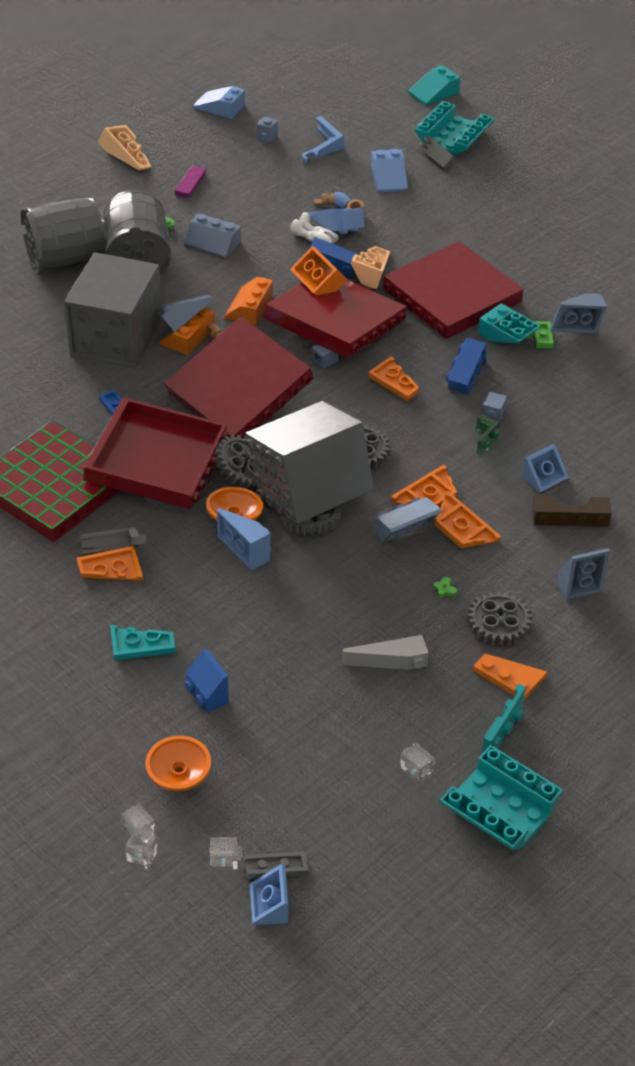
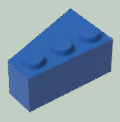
[310,237,359,278]
[446,337,487,394]

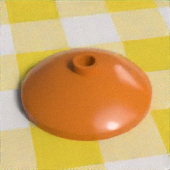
[206,487,263,521]
[145,736,211,791]

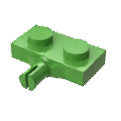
[527,321,554,349]

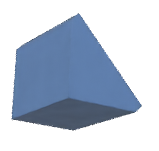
[522,444,569,492]
[250,864,288,925]

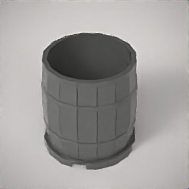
[103,190,171,275]
[20,197,106,274]

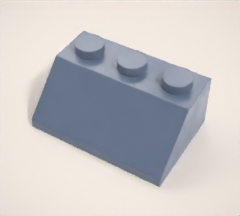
[184,213,241,259]
[372,497,442,543]

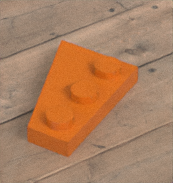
[368,356,419,401]
[77,546,143,581]
[473,654,547,701]

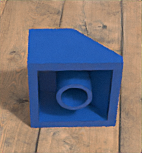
[184,649,229,713]

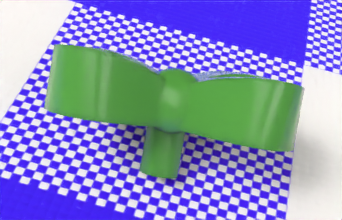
[434,577,457,598]

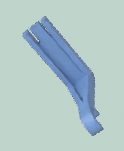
[302,116,344,164]

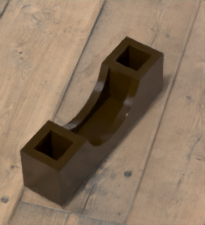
[532,496,612,527]

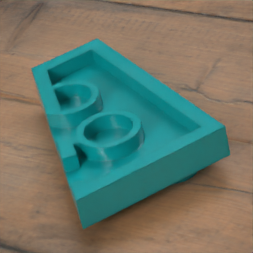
[110,625,176,660]
[482,683,526,752]

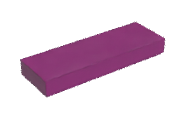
[175,166,206,198]

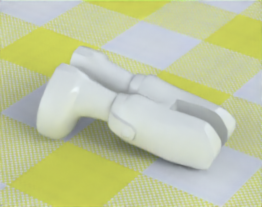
[290,212,339,244]

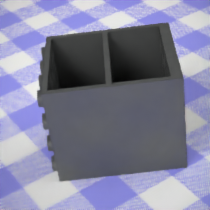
[64,252,162,368]
[246,401,374,524]

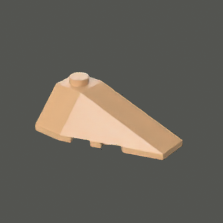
[98,125,151,171]
[351,246,390,289]

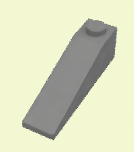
[342,635,429,670]

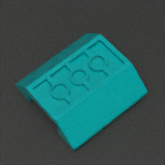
[414,101,495,156]
[439,745,563,850]

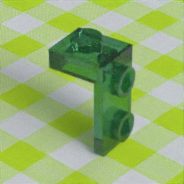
[476,414,500,454]

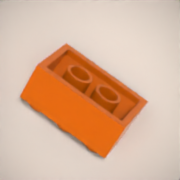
[290,246,348,295]
[225,277,273,325]
[159,308,215,355]

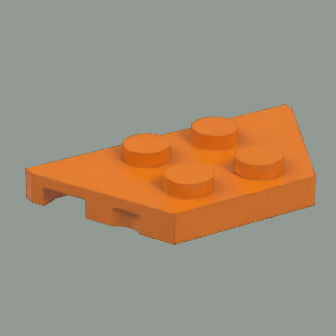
[391,465,457,508]
[434,491,501,549]

